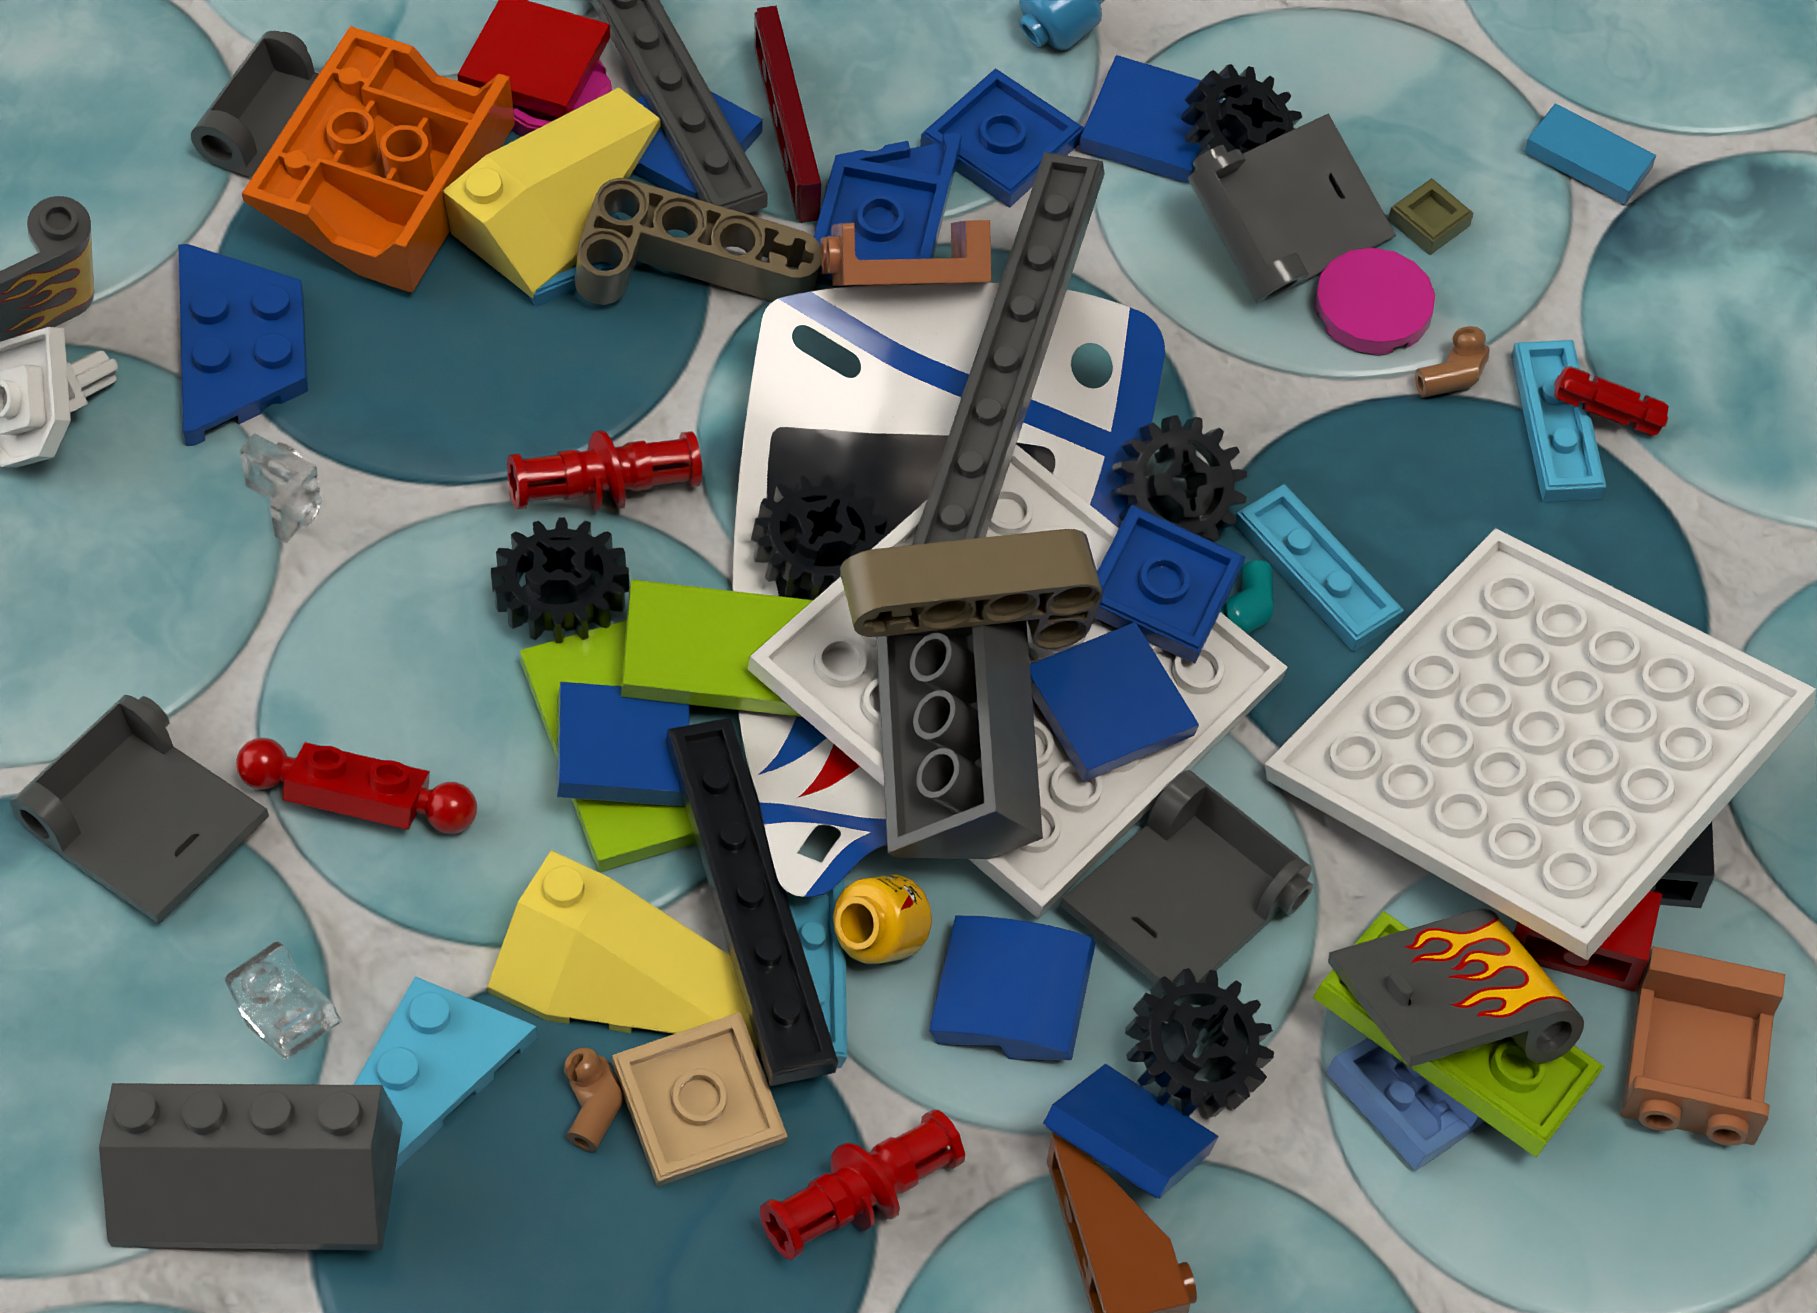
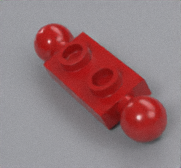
[236,738,477,834]

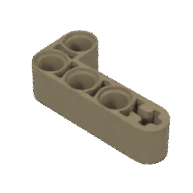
[575,178,821,305]
[840,529,1103,649]

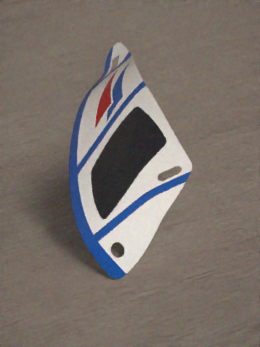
[732,283,1165,897]

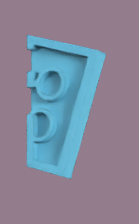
[354,976,538,1171]

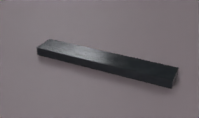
[666,718,838,1086]

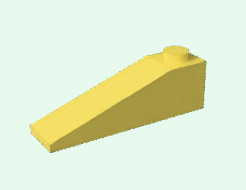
[442,87,661,299]
[487,850,758,1052]

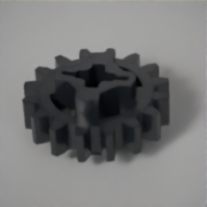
[1181,64,1302,159]
[1111,415,1248,542]
[751,475,887,600]
[491,517,630,643]
[1125,968,1274,1118]

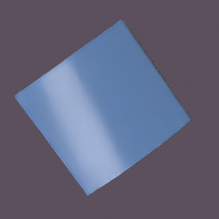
[1326,1038,1485,1171]

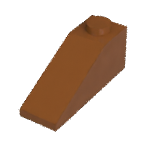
[1047,1132,1197,1313]

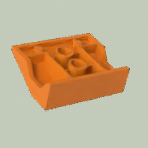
[242,26,515,293]

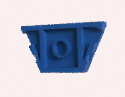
[814,131,962,287]
[178,244,308,446]

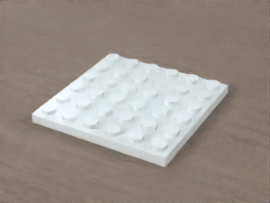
[748,445,1288,919]
[1265,528,1816,960]

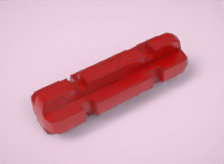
[1554,366,1669,436]

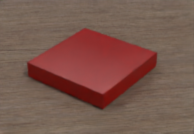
[457,0,610,118]

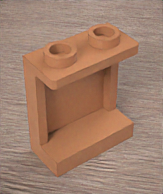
[821,220,991,286]
[1620,946,1786,1146]

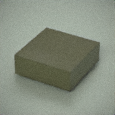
[1388,178,1474,255]

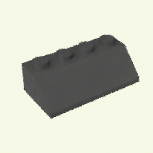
[876,621,1043,859]
[99,1083,403,1250]

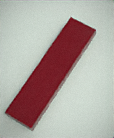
[754,5,821,223]

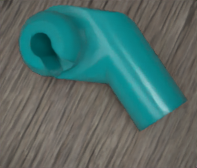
[1221,560,1274,634]

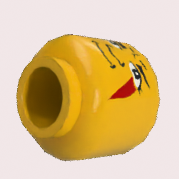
[832,874,932,964]

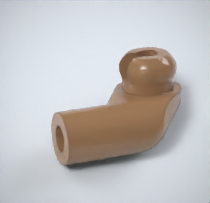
[1415,326,1490,398]
[564,1047,623,1152]

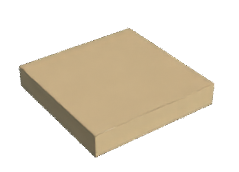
[611,1012,788,1187]

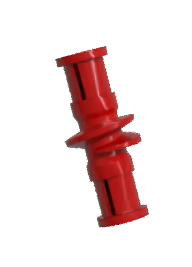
[507,430,702,512]
[760,1109,966,1260]

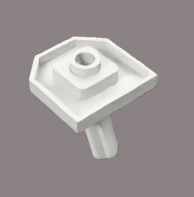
[0,327,119,468]

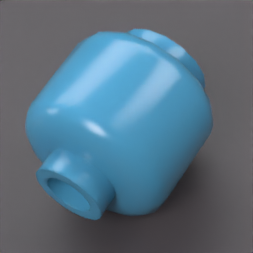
[1018,0,1104,51]

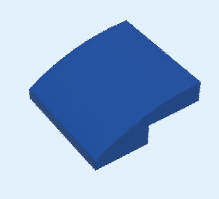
[929,915,1096,1060]

